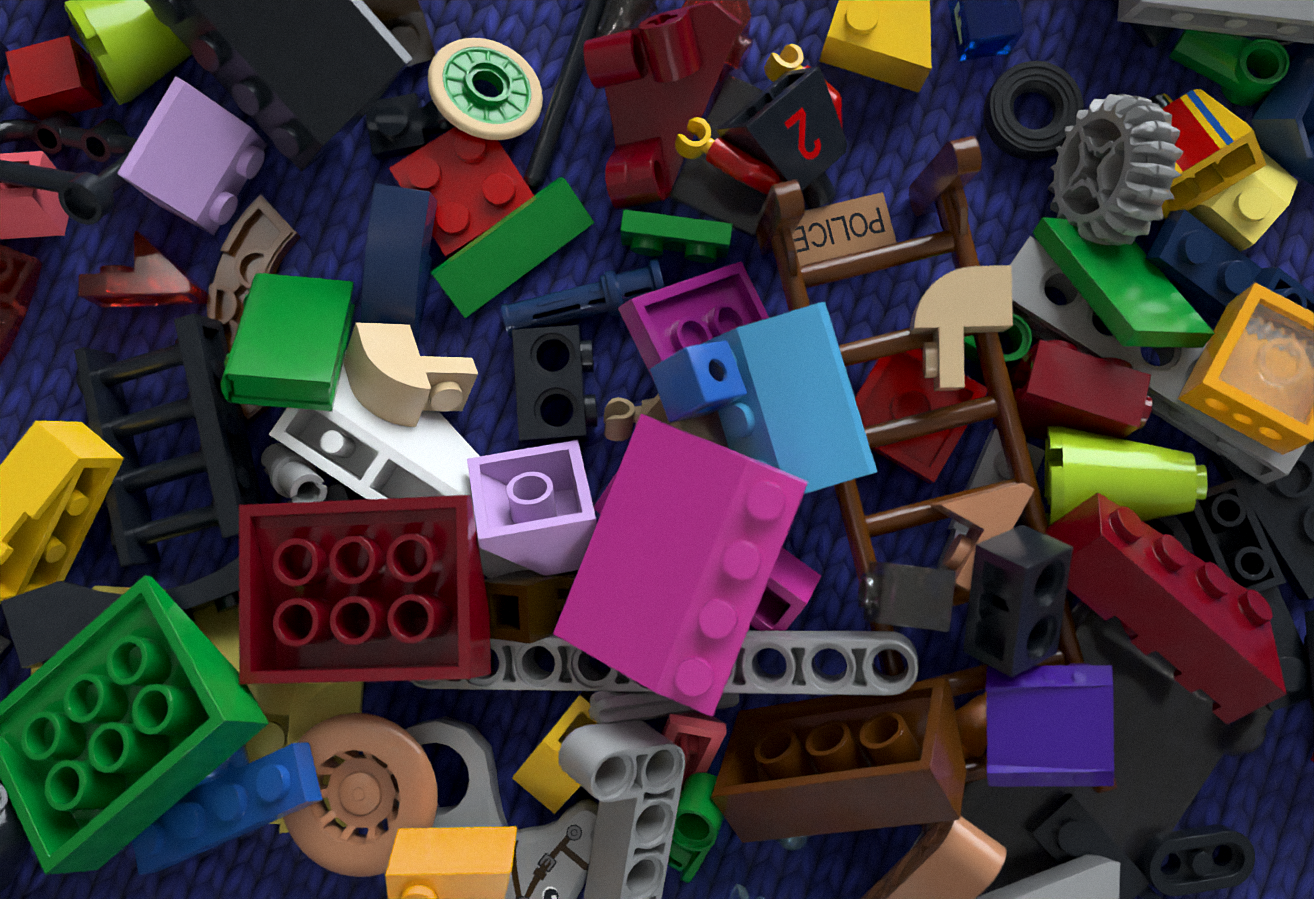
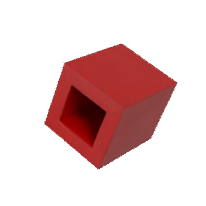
[5,35,104,121]

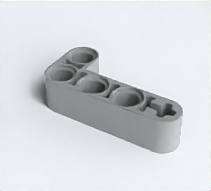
[559,720,685,899]

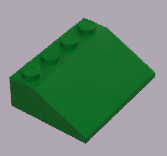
[0,575,269,875]

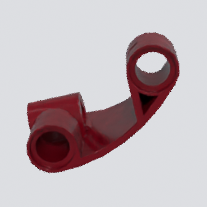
[584,0,742,210]

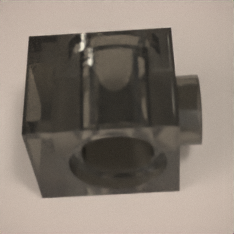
[857,561,956,632]

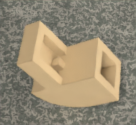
[910,265,1013,391]
[343,322,478,427]

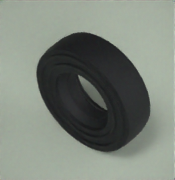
[984,61,1084,160]

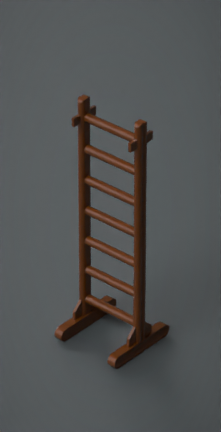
[755,136,1118,835]

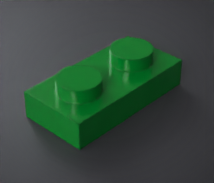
[621,209,733,263]

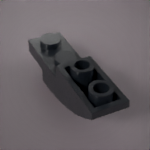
[1186,478,1312,712]

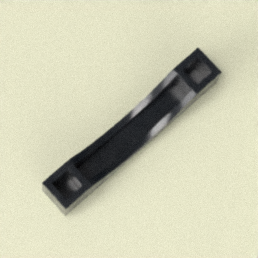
[0,483,351,668]

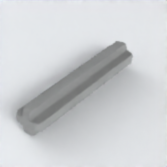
[588,690,739,724]

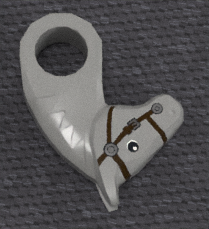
[396,716,599,899]

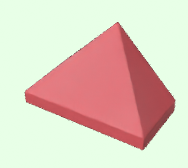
[661,713,726,784]

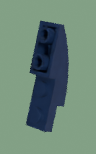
[1145,209,1314,338]

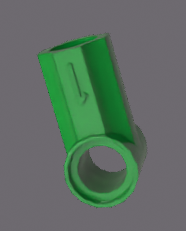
[1169,29,1290,106]

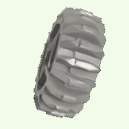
[1047,94,1184,246]

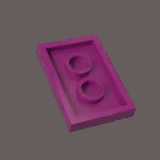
[618,261,769,383]

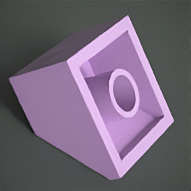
[117,76,267,235]
[467,440,597,576]

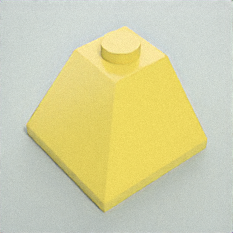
[1188,150,1298,252]

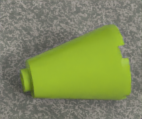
[63,0,193,105]
[1044,426,1207,526]

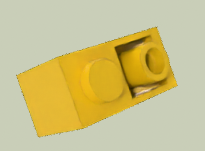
[512,691,597,814]

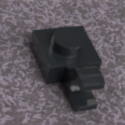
[366,93,455,160]

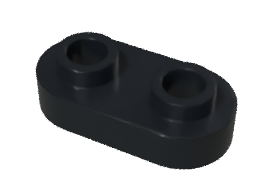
[1138,824,1255,896]

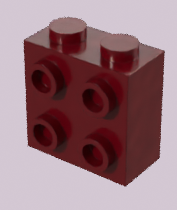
[992,340,1153,441]

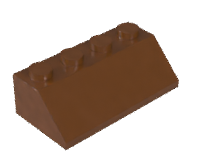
[711,677,966,843]

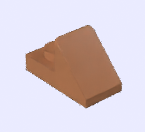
[930,483,1034,593]

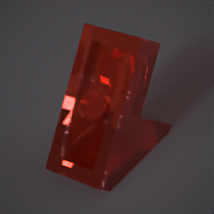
[78,230,208,307]

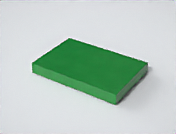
[1032,217,1215,348]

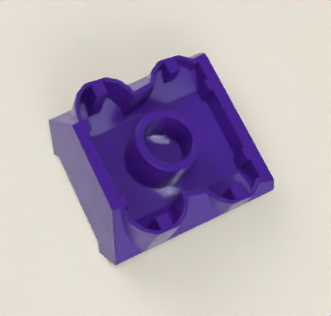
[986,663,1114,786]

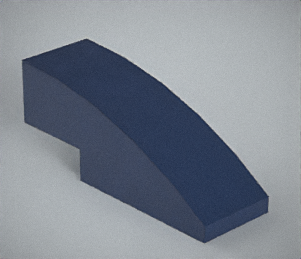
[361,183,438,348]

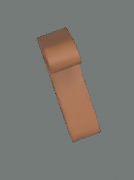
[860,815,1006,899]

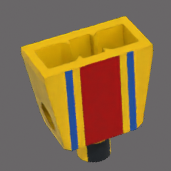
[1149,89,1266,220]

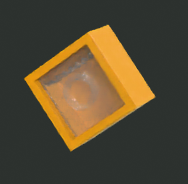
[1177,283,1314,455]

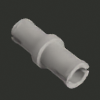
[261,443,327,503]

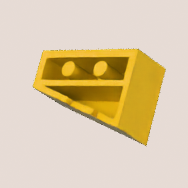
[819,0,932,93]
[0,421,124,604]

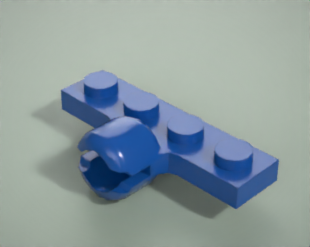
[132,742,323,875]

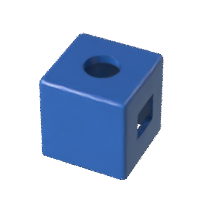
[650,340,747,423]

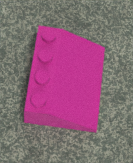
[553,414,809,717]

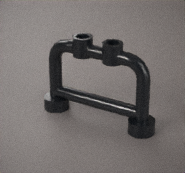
[0,111,138,225]

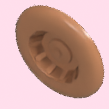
[283,713,438,877]

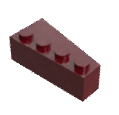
[1045,492,1287,725]

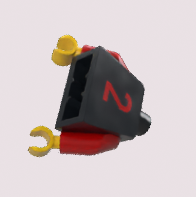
[675,44,848,209]

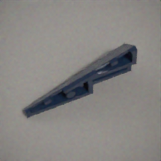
[1251,43,1314,186]

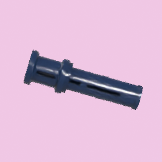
[501,259,665,338]

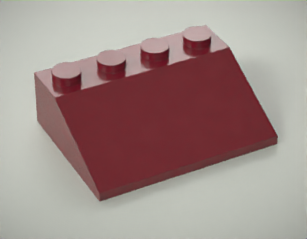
[239,495,491,684]

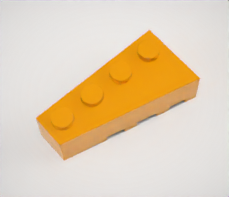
[385,826,517,899]

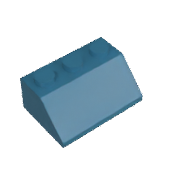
[702,302,877,494]

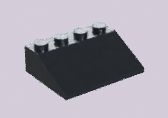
[144,0,413,172]

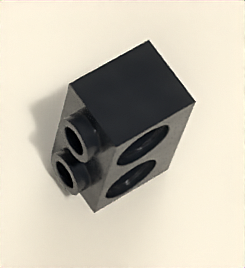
[512,325,598,446]
[963,525,1073,677]

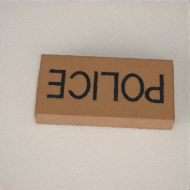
[792,192,897,267]

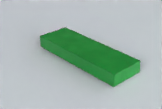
[430,176,594,318]

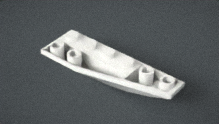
[269,350,530,578]

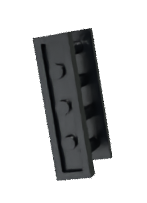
[74,313,263,566]

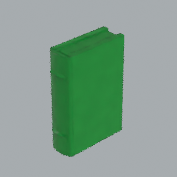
[221,273,355,411]

